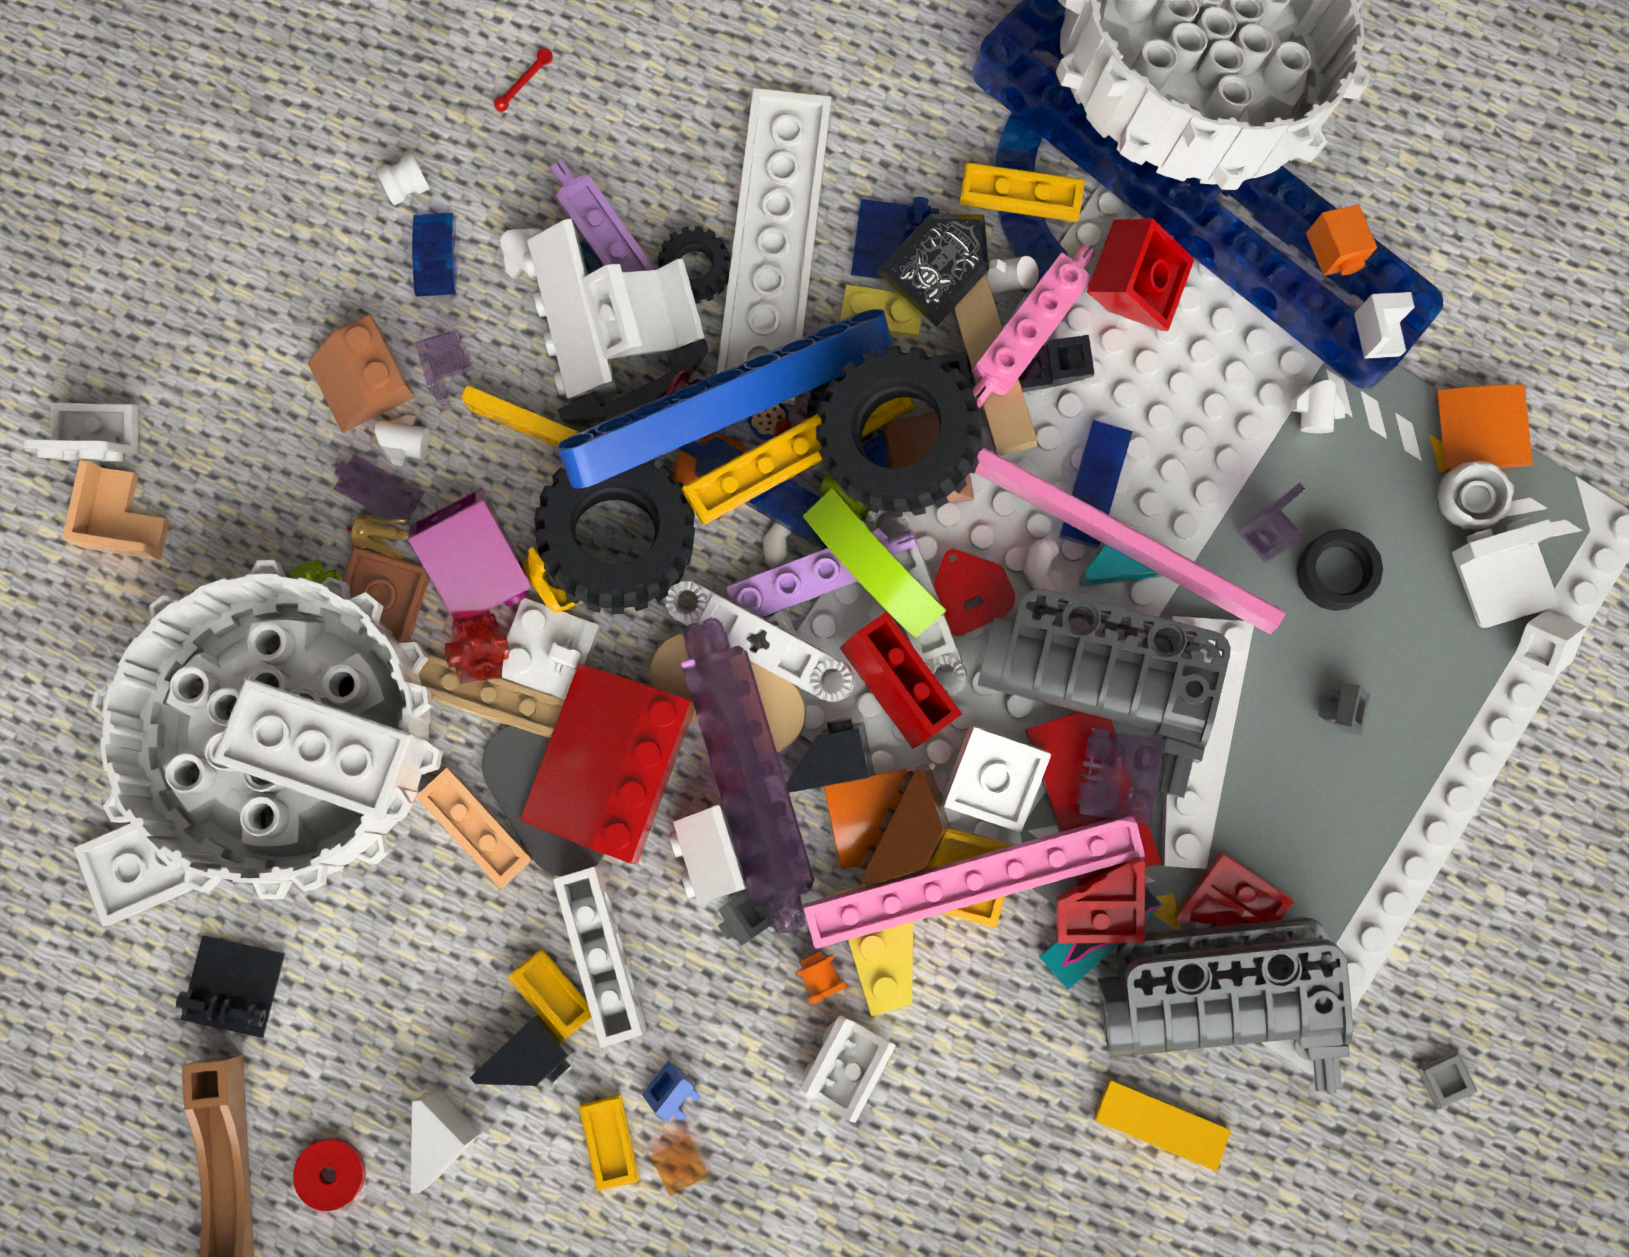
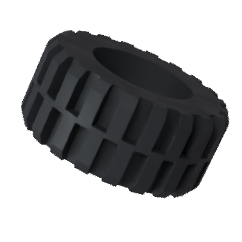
[816,345,984,517]
[534,459,695,614]

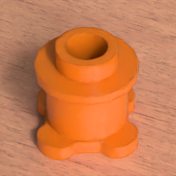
[795,950,848,1005]

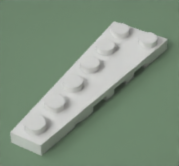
[1160,616,1254,869]

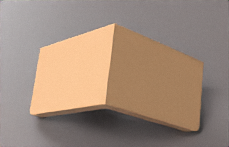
[62,459,169,560]

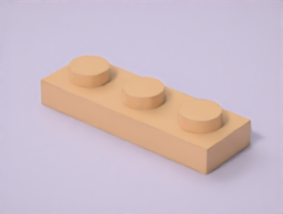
[416,767,533,888]

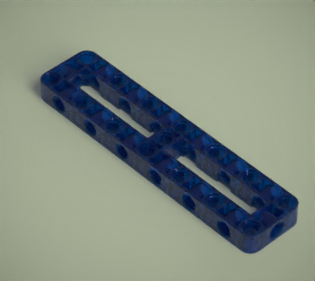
[972,0,1443,389]

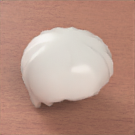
[1437,461,1514,531]

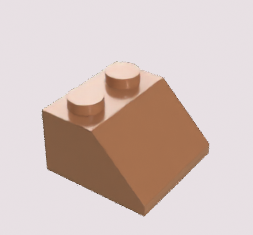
[308,314,415,433]

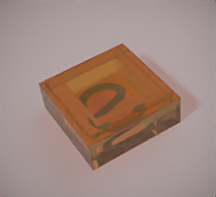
[651,1135,709,1196]

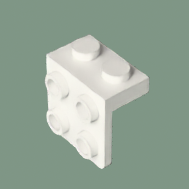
[23,403,138,462]
[1451,517,1558,628]

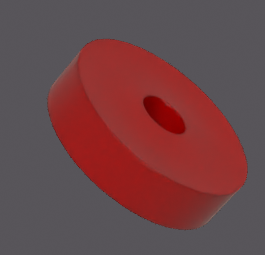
[293,1138,366,1211]

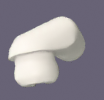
[1023,538,1059,600]

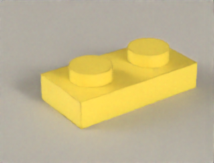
[840,284,922,339]

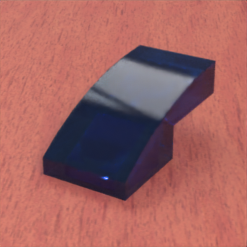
[412,212,457,297]

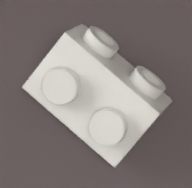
[799,1015,896,1122]

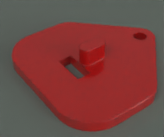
[933,549,1015,636]

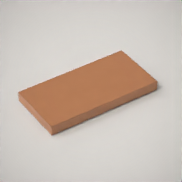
[310,546,430,701]

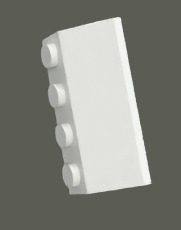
[523,218,618,403]

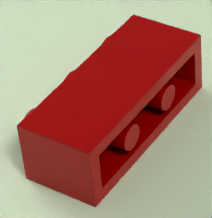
[839,611,962,749]

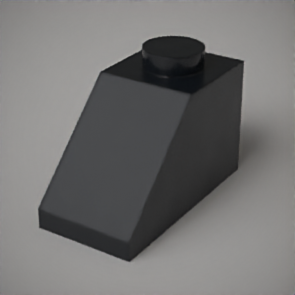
[785,718,874,793]
[469,1015,574,1086]

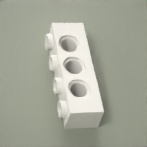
[553,867,647,1048]

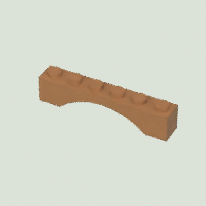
[182,1055,254,1257]

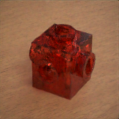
[445,613,509,684]

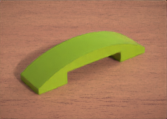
[803,487,947,639]

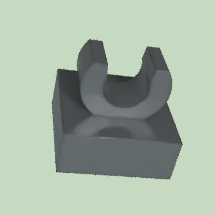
[1318,683,1370,735]
[718,886,777,946]

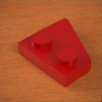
[1174,850,1295,936]
[1056,857,1145,943]

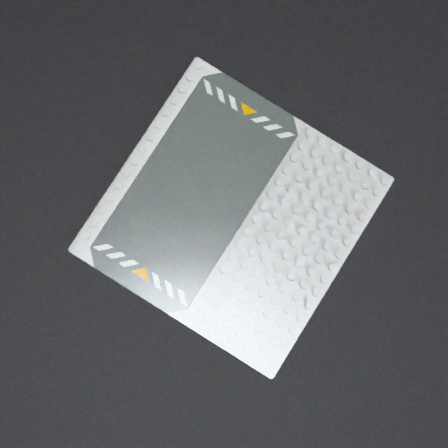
[796,182,1629,1074]

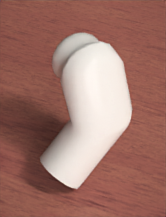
[762,511,799,568]

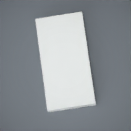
[212,677,416,821]

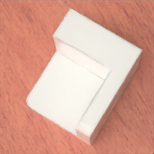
[1354,292,1414,358]
[1514,610,1587,677]

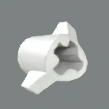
[500,228,544,280]
[987,256,1039,293]
[1291,380,1345,434]
[375,415,430,466]

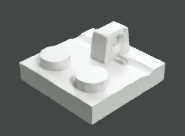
[492,598,601,700]
[941,724,1051,832]

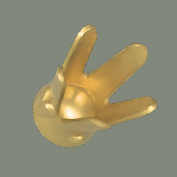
[347,515,409,560]

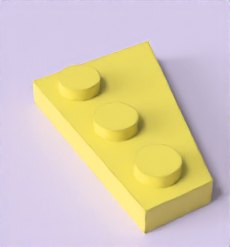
[834,872,914,1017]

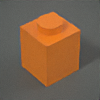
[1306,204,1377,276]

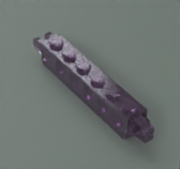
[681,618,814,934]

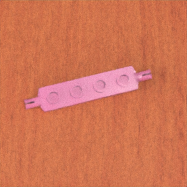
[971,244,1095,408]

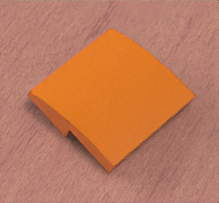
[1437,385,1533,473]
[824,768,907,869]

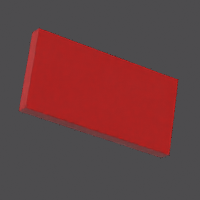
[1024,712,1161,886]

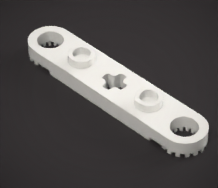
[865,510,968,698]
[666,581,855,702]

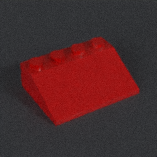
[520,663,696,864]

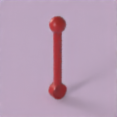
[493,48,553,112]

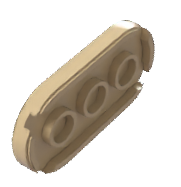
[650,632,807,754]

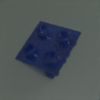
[851,197,939,280]

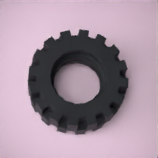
[658,226,730,304]

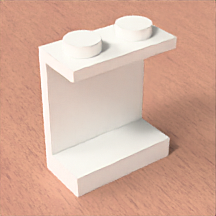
[582,259,705,359]

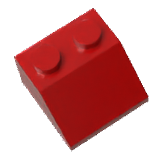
[1087,218,1195,331]

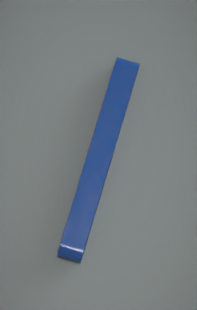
[557,309,893,489]

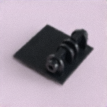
[176,935,285,1038]

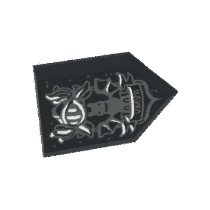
[877,214,989,327]

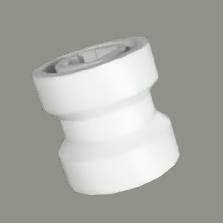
[376,152,430,206]

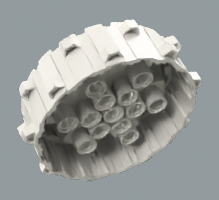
[1056,0,1371,190]
[91,560,443,899]

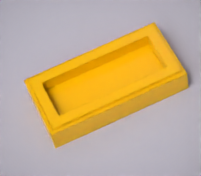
[507,948,591,1042]
[578,1094,640,1192]

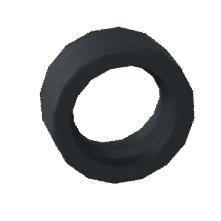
[1296,529,1383,611]

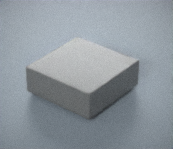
[1417,1050,1478,1109]

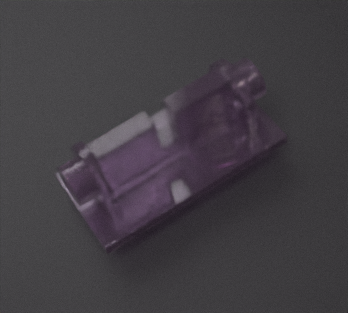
[334,455,425,527]

